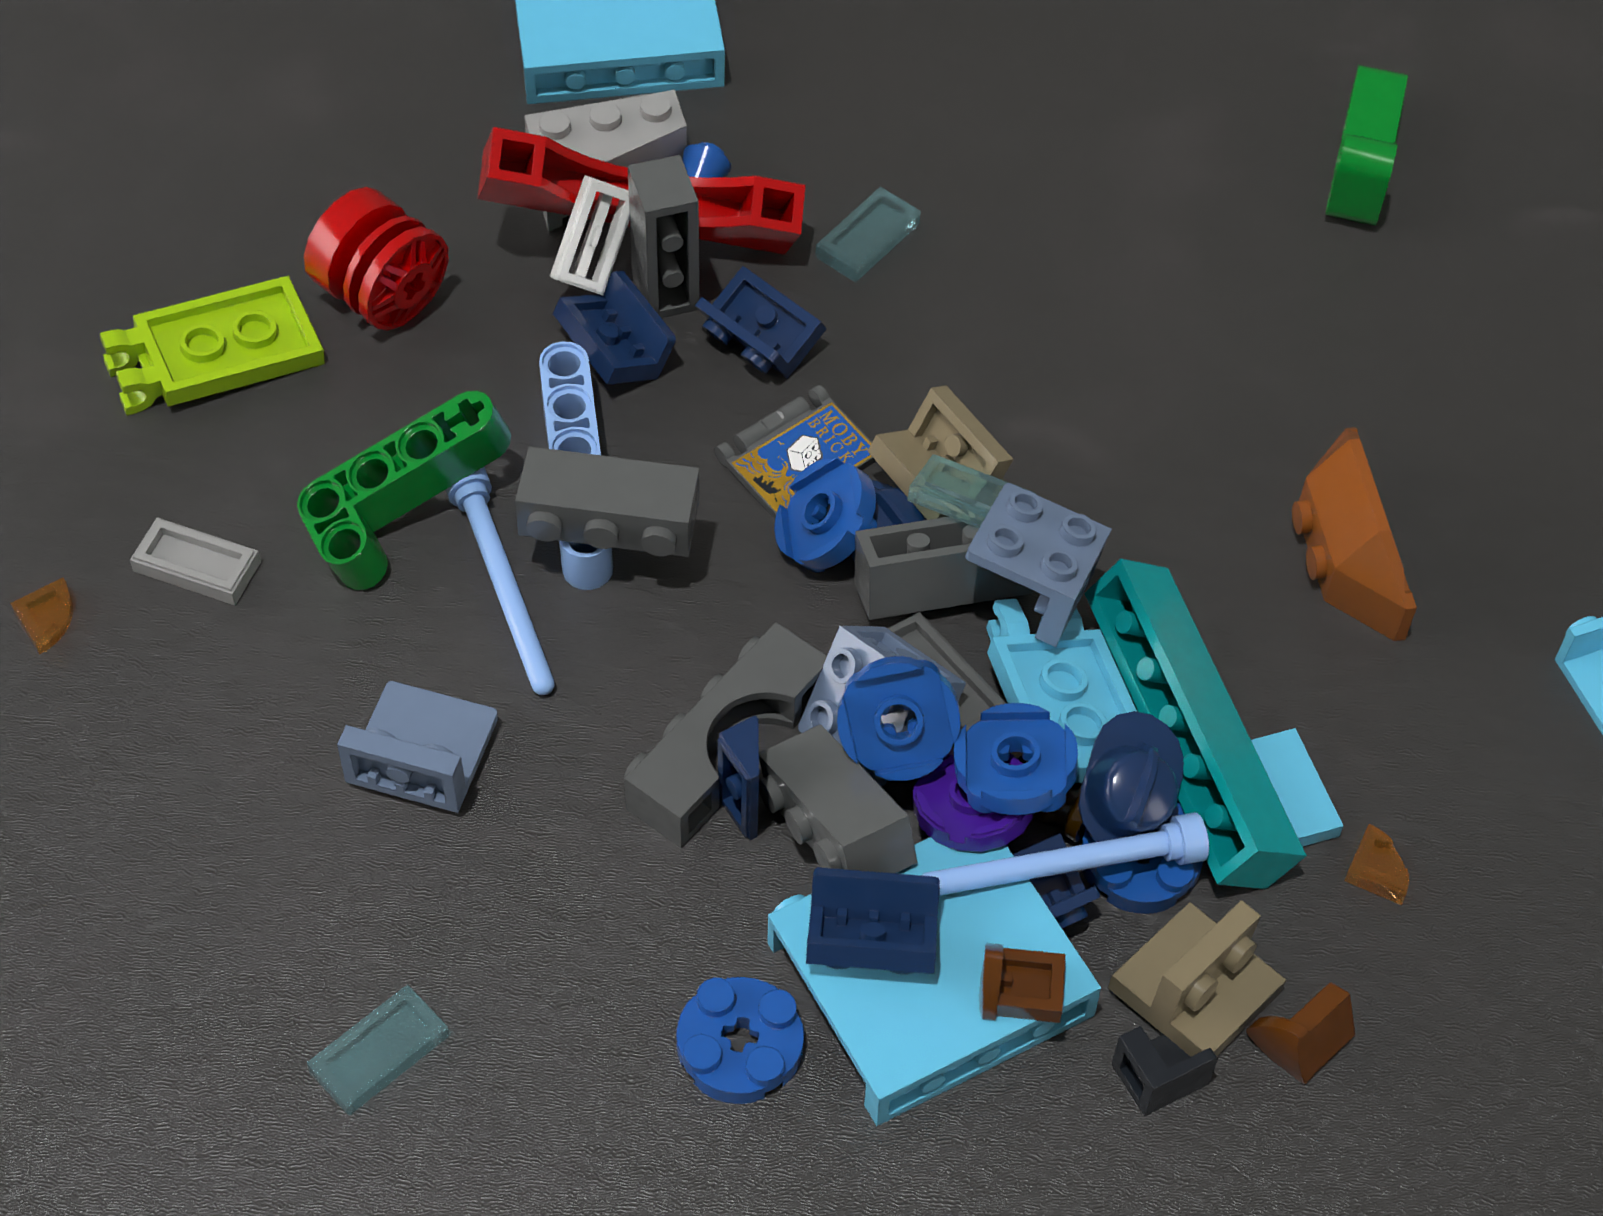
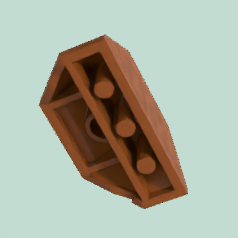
[1292,427,1417,641]

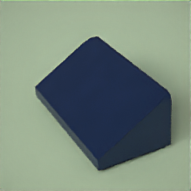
[718,716,759,840]

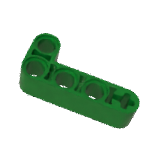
[1325,65,1408,226]
[297,391,511,590]

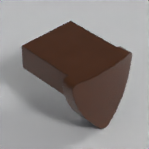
[979,943,1066,1023]
[1246,982,1355,1085]

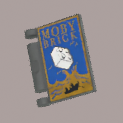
[714,385,876,519]

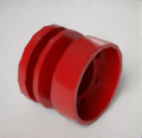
[304,187,449,331]

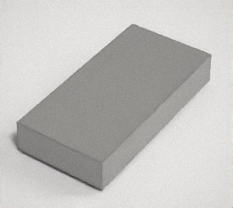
[130,517,261,605]

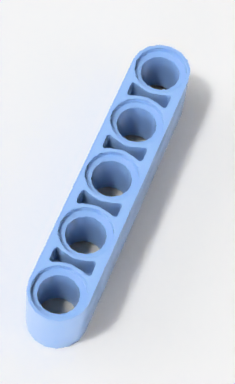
[539,341,613,590]

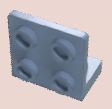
[965,483,1112,647]
[798,626,966,786]
[337,681,498,813]

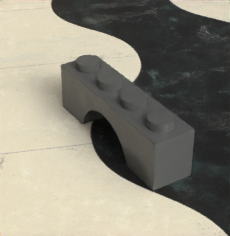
[624,622,827,848]

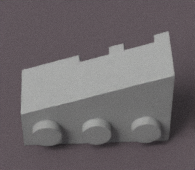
[524,90,687,232]

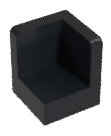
[1111,1026,1218,1116]

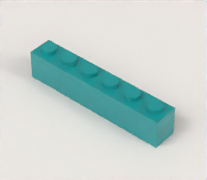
[1084,558,1307,889]

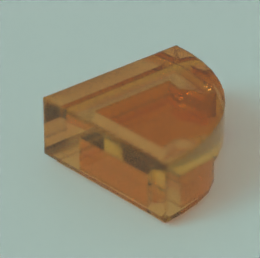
[10,577,73,654]
[1344,824,1409,905]

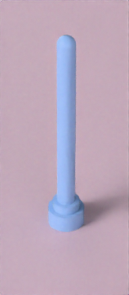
[446,467,555,695]
[922,812,1209,896]

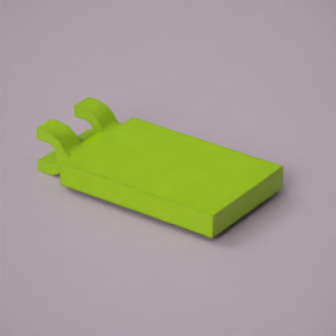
[100,276,325,416]

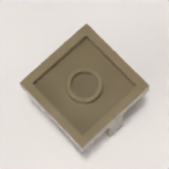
[868,385,1014,520]
[1108,900,1286,1056]

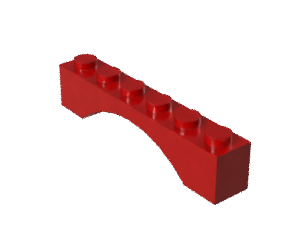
[478,127,806,255]

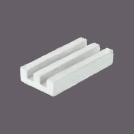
[550,175,630,295]

